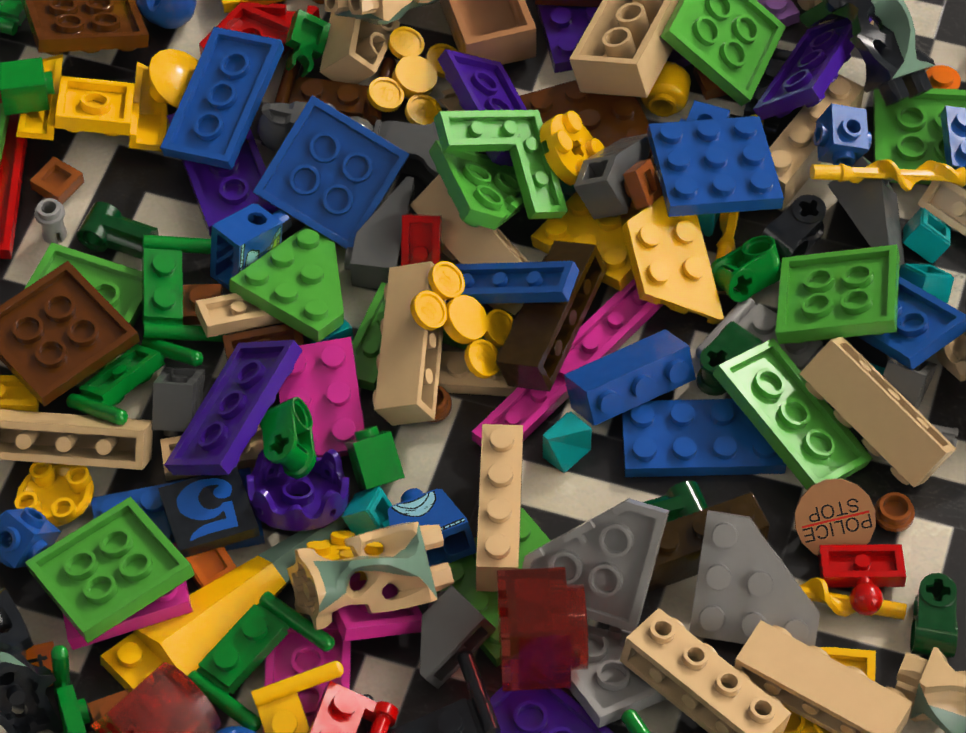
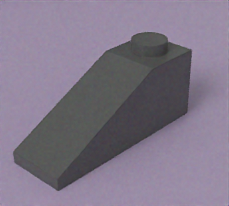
[828,156,905,270]
[344,177,415,289]

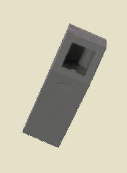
[574,134,651,220]

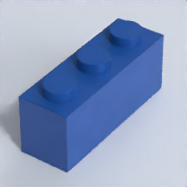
[564,329,696,426]

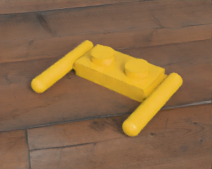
[251,661,344,733]

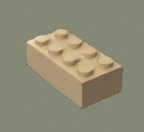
[569,0,679,98]

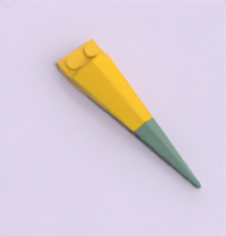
[100,501,351,719]

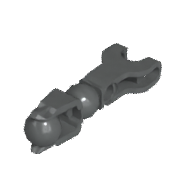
[257,101,439,187]

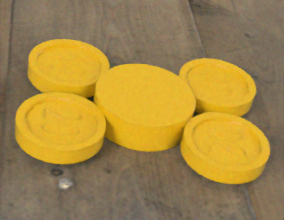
[367,26,458,125]
[410,261,514,379]

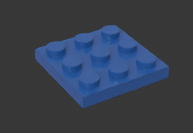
[253,95,410,249]
[647,116,784,217]

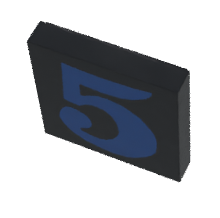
[158,466,260,558]

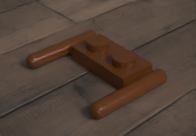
[274,48,396,125]

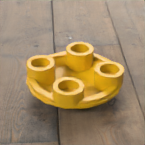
[148,49,198,108]
[14,462,95,527]

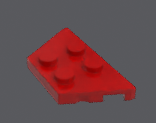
[199,2,320,59]

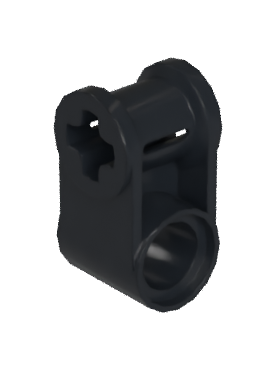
[761,194,826,263]

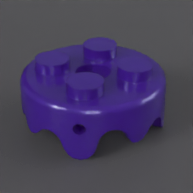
[247,449,349,531]

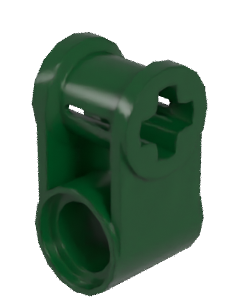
[696,321,764,396]
[910,573,958,658]

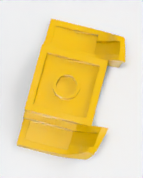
[16,54,168,152]

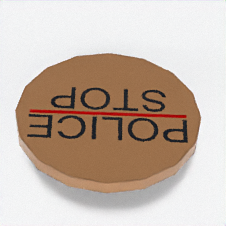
[794,478,876,556]

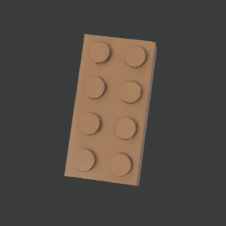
[439,0,536,65]

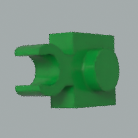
[285,9,331,77]

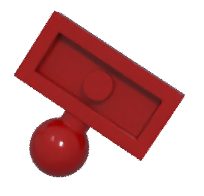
[818,544,907,615]

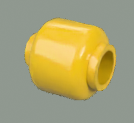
[641,61,691,117]

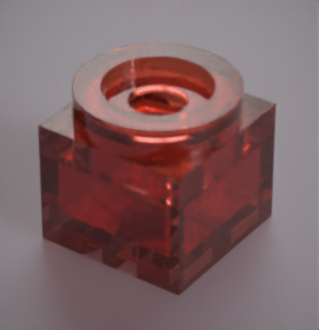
[497,567,589,691]
[91,662,221,733]

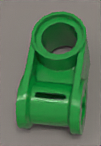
[711,236,781,302]
[260,397,316,479]

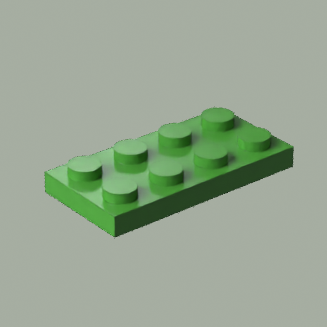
[713,338,873,490]

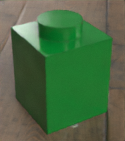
[0,57,55,116]
[345,426,405,490]

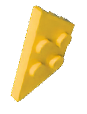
[622,196,724,325]

